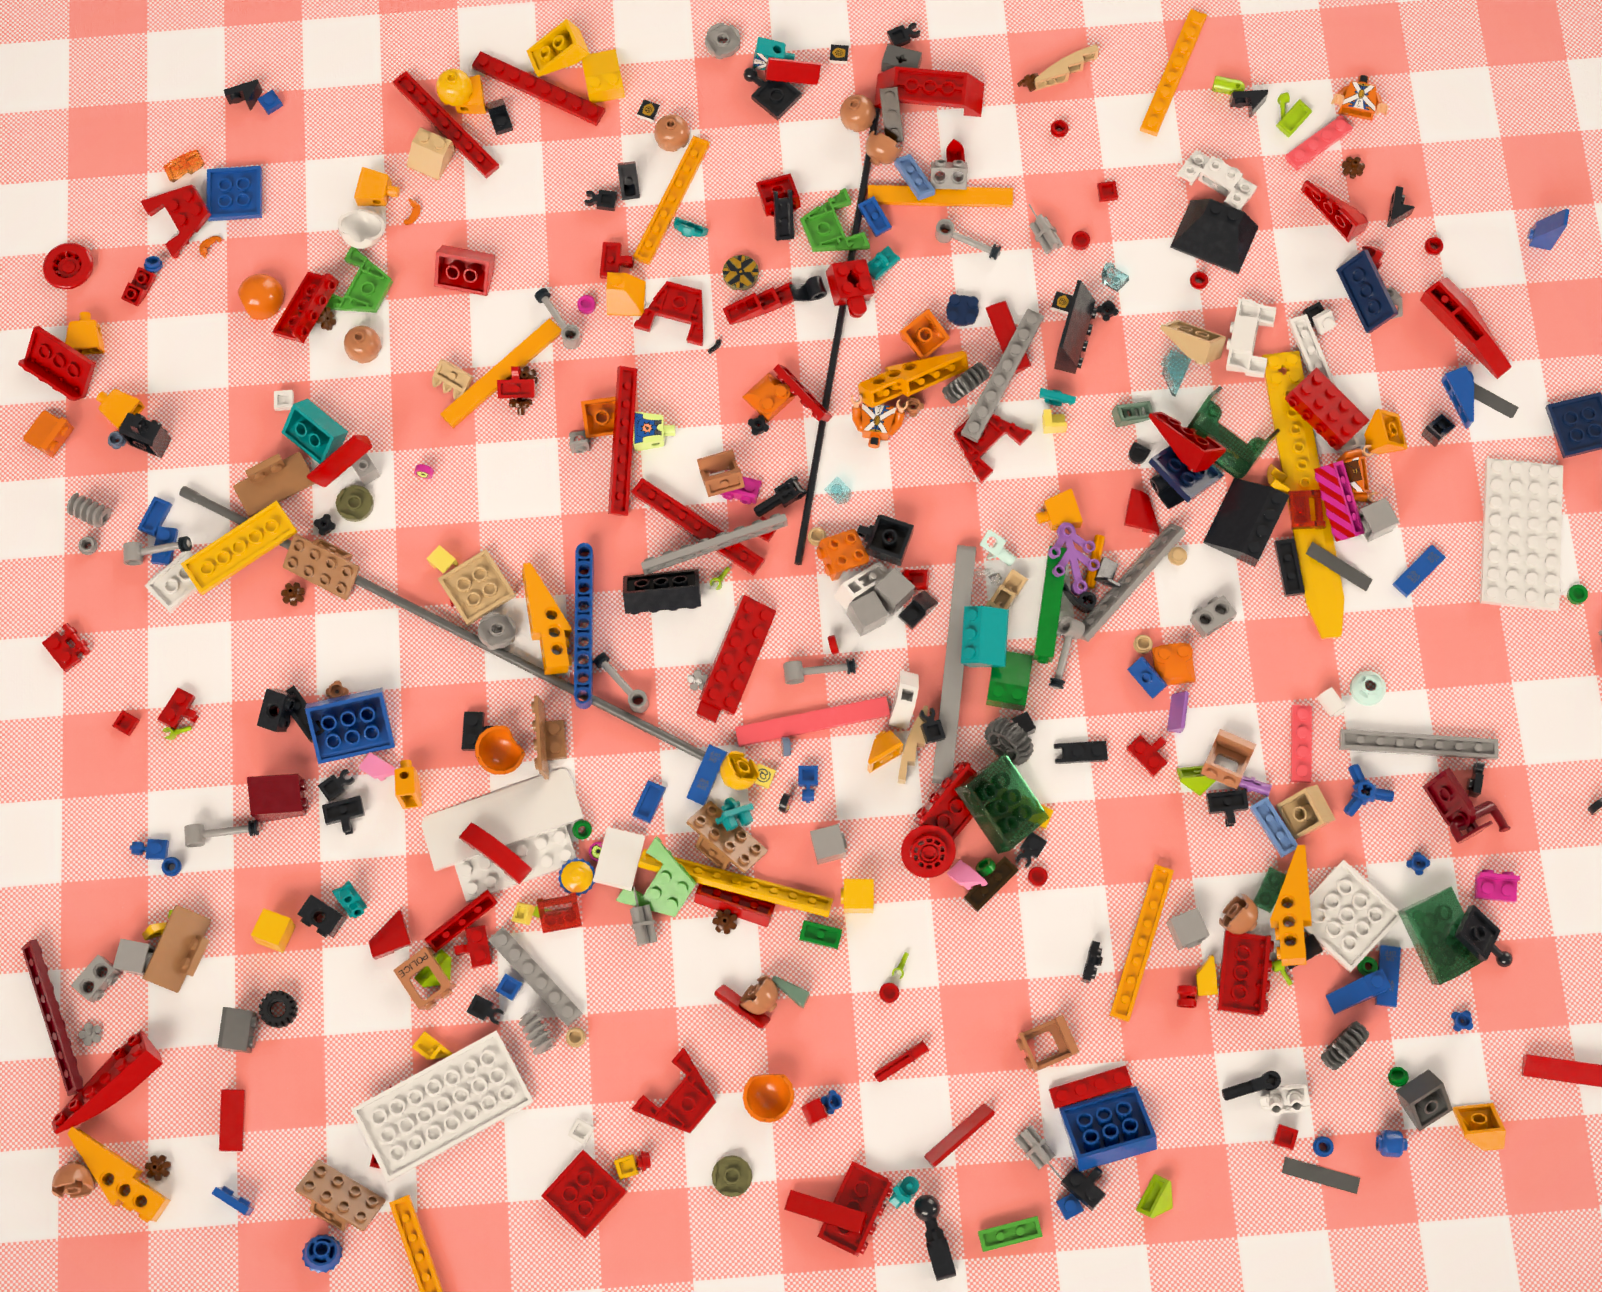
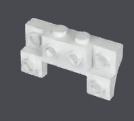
[1176,150,1258,210]
[1226,298,1276,378]

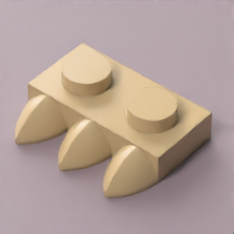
[432,359,474,400]

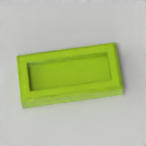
[1276,99,1312,138]

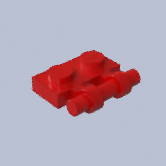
[42,623,91,672]

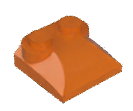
[898,308,950,360]
[742,373,795,422]
[581,396,616,438]
[1151,643,1196,686]

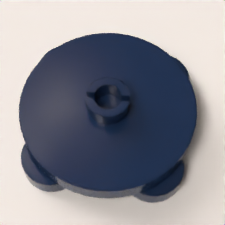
[946,294,979,326]

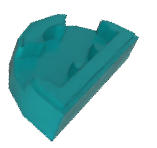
[673,217,709,237]
[1039,388,1076,406]

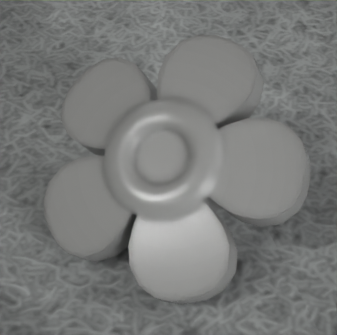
[687,670,708,691]
[78,1023,102,1046]

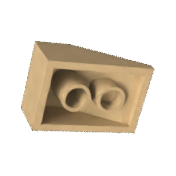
[1160,320,1226,365]

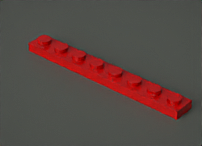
[472,51,605,126]
[393,71,500,179]
[608,366,638,516]
[631,478,765,576]

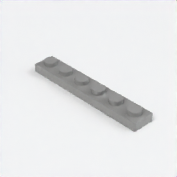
[488,927,583,1027]

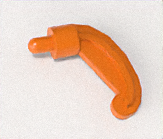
[403,198,421,225]
[199,236,222,258]

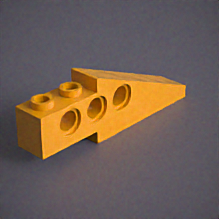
[858,351,969,408]
[522,563,572,675]
[1270,845,1312,966]
[67,1127,171,1223]

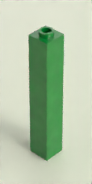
[1033,546,1067,664]

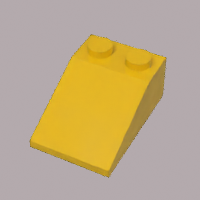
[526,19,590,77]
[582,49,625,103]

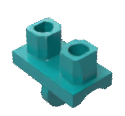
[867,246,900,281]
[715,797,754,832]
[332,881,367,918]
[888,1176,919,1209]

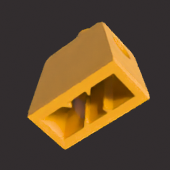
[444,75,486,114]
[354,167,400,206]
[65,312,105,355]
[96,389,145,430]
[1035,488,1083,531]
[394,760,422,809]

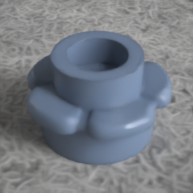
[108,431,126,449]

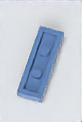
[894,154,935,201]
[1249,797,1298,858]

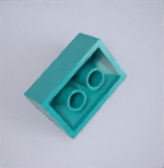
[281,399,348,464]
[961,606,1009,668]

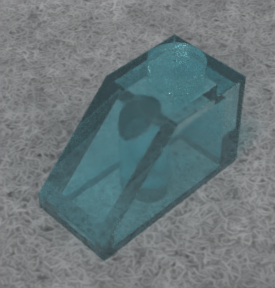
[1161,350,1191,397]

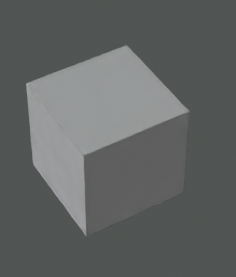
[1359,497,1399,542]
[874,568,915,616]
[846,591,889,637]
[810,824,847,865]
[1166,907,1210,950]
[113,938,156,976]

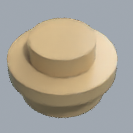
[808,527,827,546]
[1168,547,1187,566]
[1133,635,1153,654]
[566,1027,586,1048]

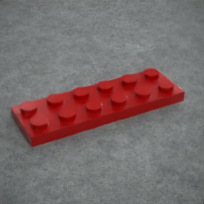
[699,595,777,715]

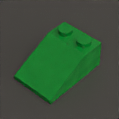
[986,651,1033,711]

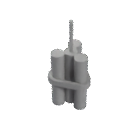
[1028,204,1063,254]
[630,886,658,946]
[1014,1125,1062,1180]

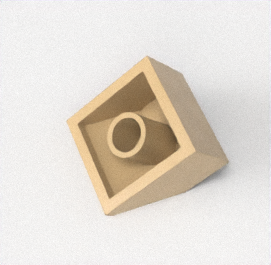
[407,127,455,180]
[1276,785,1336,840]

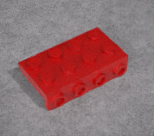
[272,272,339,344]
[18,326,96,401]
[1285,367,1370,451]
[913,762,995,848]
[1217,930,1274,1017]
[817,1161,895,1257]

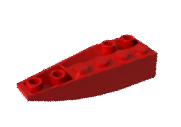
[1420,277,1512,379]
[51,1030,163,1134]

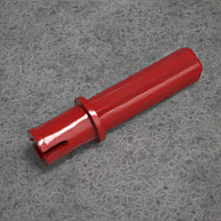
[873,1040,929,1082]

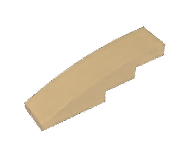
[1034,44,1099,91]
[985,569,1029,609]
[898,705,928,784]

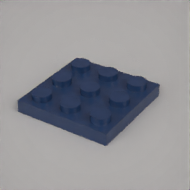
[1545,392,1602,459]
[1148,446,1224,503]

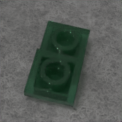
[1253,866,1286,913]

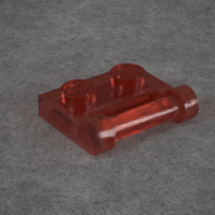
[1288,490,1326,530]
[537,892,582,933]

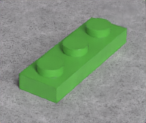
[978,1216,1043,1252]

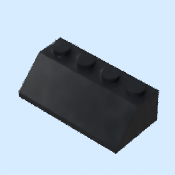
[623,569,701,615]

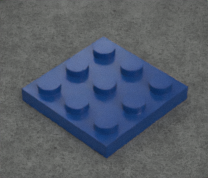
[206,166,262,221]

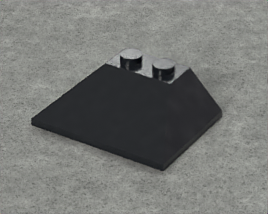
[1170,199,1258,274]

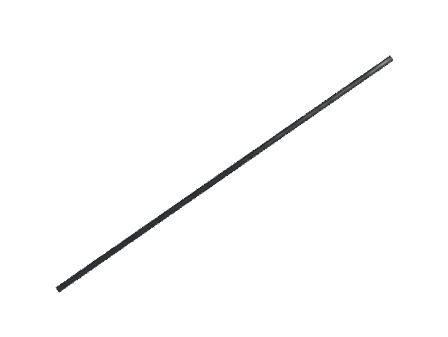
[794,108,880,565]

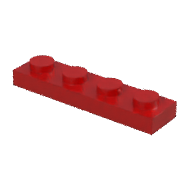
[773,364,833,422]
[1048,1065,1132,1109]

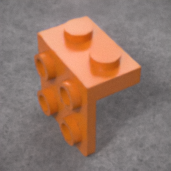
[23,411,74,458]
[816,529,869,581]

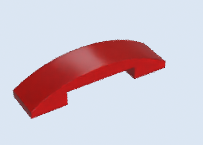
[459,822,532,885]

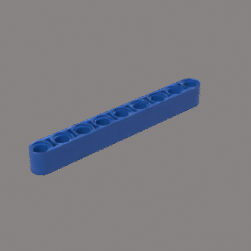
[574,543,594,709]

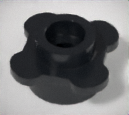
[1097,300,1119,321]
[748,415,769,436]
[314,514,336,536]

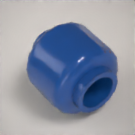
[1376,1130,1408,1158]

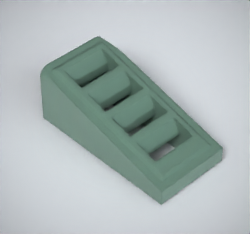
[1112,401,1154,427]
[772,976,810,1009]

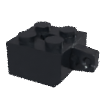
[119,413,172,458]
[857,515,914,566]

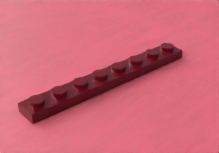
[21,939,84,1096]

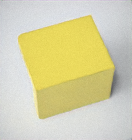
[1042,409,1067,434]
[426,545,459,573]

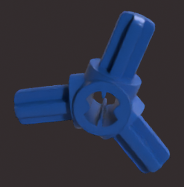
[1343,764,1394,817]

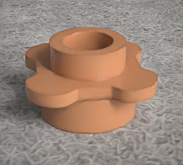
[902,396,924,417]
[326,681,349,698]

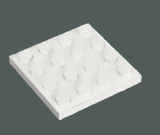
[1304,860,1404,972]

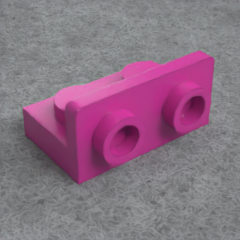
[720,476,762,505]
[1475,869,1520,903]

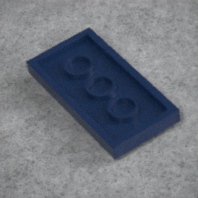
[1336,250,1399,333]

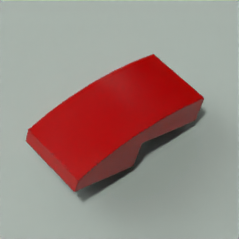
[121,267,157,307]

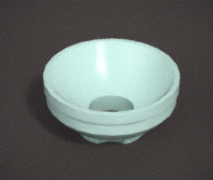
[1350,671,1386,706]

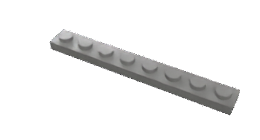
[961,309,1044,443]
[641,513,788,575]
[1080,523,1186,642]
[1339,729,1499,760]

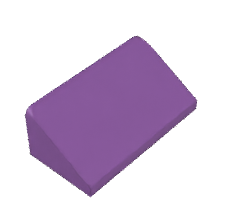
[1167,691,1189,733]

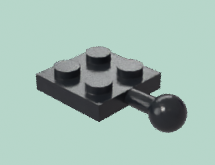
[743,67,802,121]
[1454,905,1513,967]

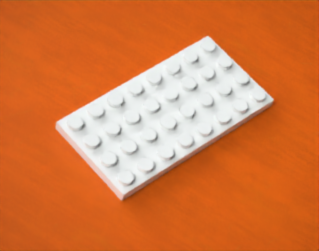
[1480,458,1563,611]
[351,1030,534,1182]

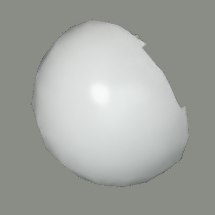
[337,209,385,249]

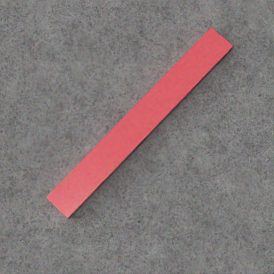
[735,696,890,747]

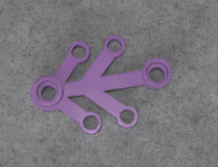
[1048,522,1100,596]

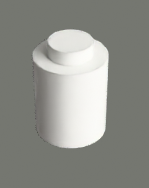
[1316,687,1346,718]

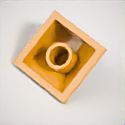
[606,272,646,316]
[1364,409,1408,454]
[868,730,903,773]
[1452,1103,1506,1151]

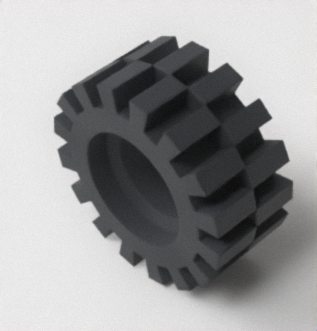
[259,990,298,1028]

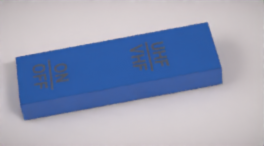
[1392,545,1446,598]
[686,744,728,806]
[1375,945,1401,1008]

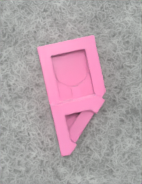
[358,752,395,781]
[947,860,988,890]

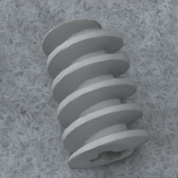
[67,493,112,528]
[519,1009,556,1055]

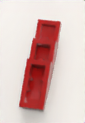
[722,281,794,325]

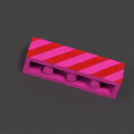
[1314,460,1365,542]

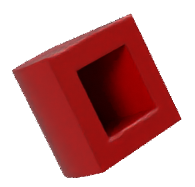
[801,1098,828,1127]

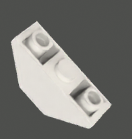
[888,670,919,730]

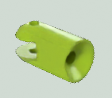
[1212,75,1245,95]

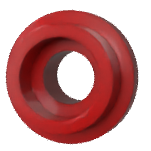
[1050,120,1068,138]
[1424,237,1443,255]
[1190,271,1208,290]
[636,1150,651,1172]

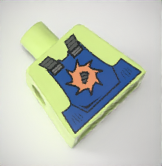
[633,412,676,451]

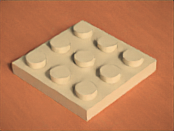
[437,549,516,626]

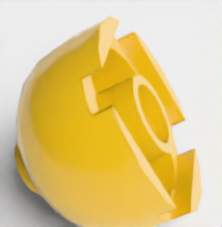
[436,68,473,106]
[720,751,759,790]

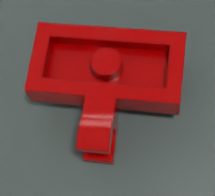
[600,242,634,279]
[497,366,536,399]
[157,688,199,730]
[1126,735,1168,777]
[454,925,492,969]

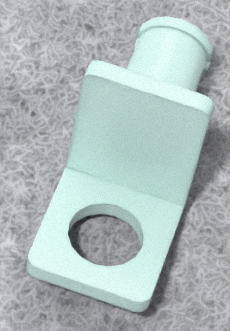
[980,530,1016,566]

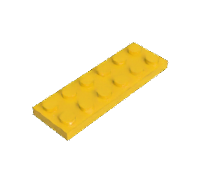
[181,501,298,595]

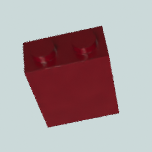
[247,774,309,823]

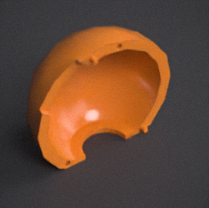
[238,274,285,320]
[475,726,525,775]
[743,1074,795,1123]

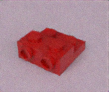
[756,173,801,217]

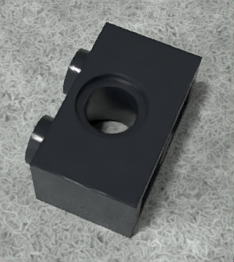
[257,688,296,732]
[297,895,347,938]

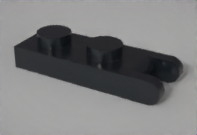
[773,190,794,241]
[1053,741,1108,764]

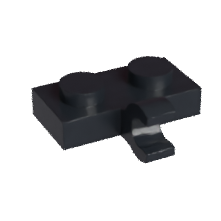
[461,712,493,751]
[1206,789,1249,827]
[322,796,365,835]
[1081,940,1103,984]
[1061,1167,1106,1211]

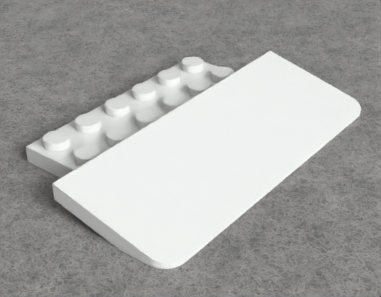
[421,769,584,903]

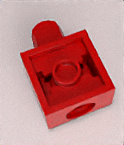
[826,259,875,318]

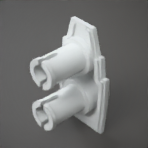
[1259,1084,1311,1115]

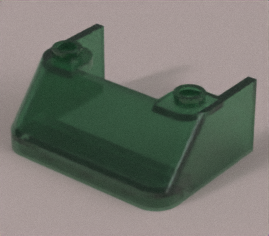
[1187,386,1280,479]

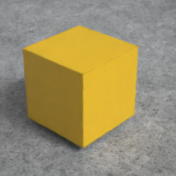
[841,879,874,913]
[251,908,296,953]

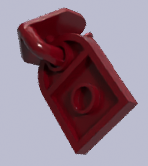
[1422,767,1511,844]

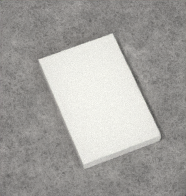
[144,551,197,613]
[593,827,645,891]

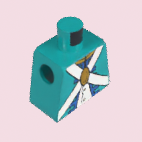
[753,37,795,70]

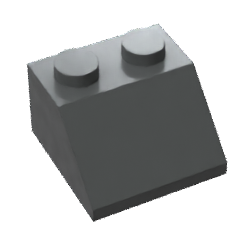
[217,1007,259,1053]
[1396,1069,1453,1131]

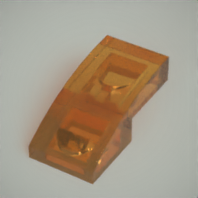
[163,149,205,183]

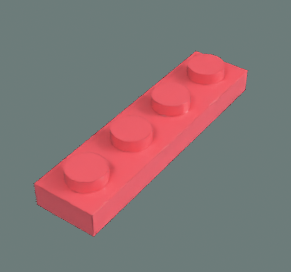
[1285,115,1353,171]
[1290,705,1312,783]

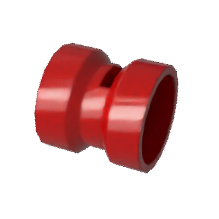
[1177,985,1197,1008]

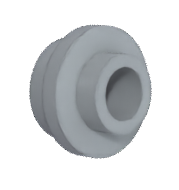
[78,536,98,555]

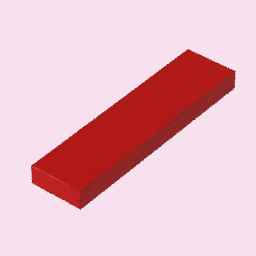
[784,1190,867,1234]

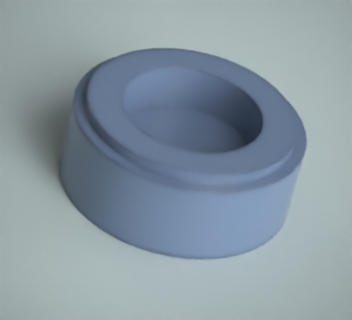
[781,737,791,757]

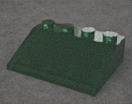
[955,753,1049,854]
[1398,886,1482,985]

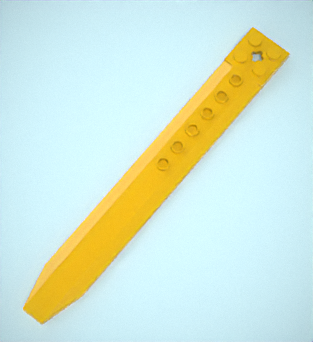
[1262,351,1344,639]

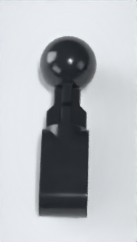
[914,1195,957,1281]

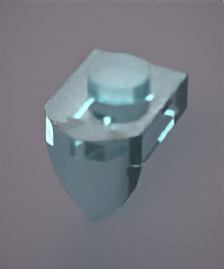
[1101,262,1129,292]
[823,476,852,504]

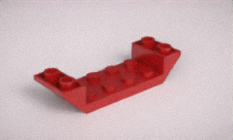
[874,67,984,117]

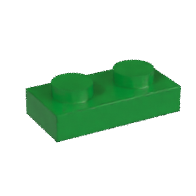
[799,920,842,950]

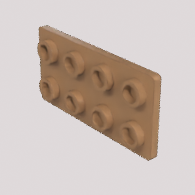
[233,452,316,517]
[283,534,360,600]
[531,695,567,779]
[686,801,768,873]
[142,905,211,993]
[295,1160,386,1232]

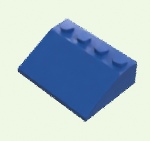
[305,688,395,764]
[1059,1086,1157,1172]

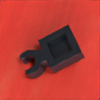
[887,23,920,47]
[584,190,618,211]
[919,708,946,744]
[1466,761,1485,798]
[318,769,355,802]
[1016,831,1047,869]
[466,994,505,1025]

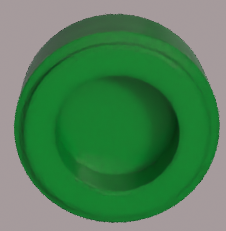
[1567,584,1588,605]
[976,858,996,877]

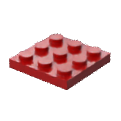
[541,1150,628,1239]

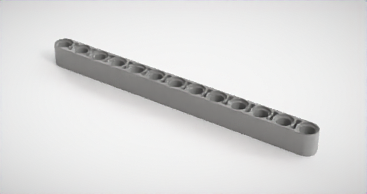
[932,545,976,784]

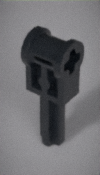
[754,476,807,517]
[1221,1071,1281,1101]

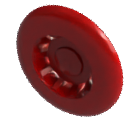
[43,243,93,290]
[901,825,956,878]

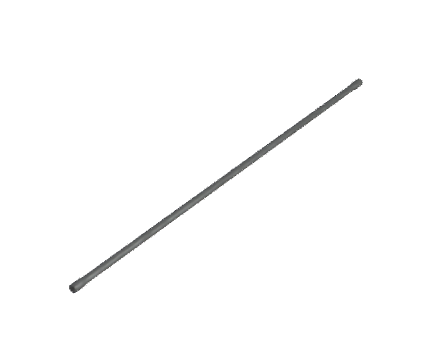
[179,486,706,761]

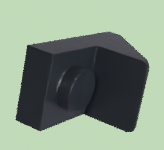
[223,79,263,111]
[1229,90,1268,118]
[486,98,513,136]
[617,161,640,200]
[1387,186,1415,227]
[1421,414,1456,447]
[898,590,938,630]

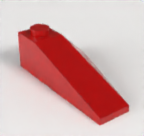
[1301,180,1369,243]
[1148,412,1226,472]

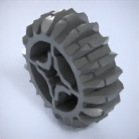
[942,362,990,404]
[984,717,1034,766]
[1321,1021,1369,1070]

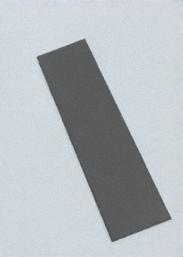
[1474,383,1519,419]
[1306,542,1373,592]
[1282,1157,1360,1194]

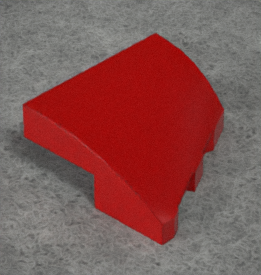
[1124,488,1160,535]
[369,910,412,960]

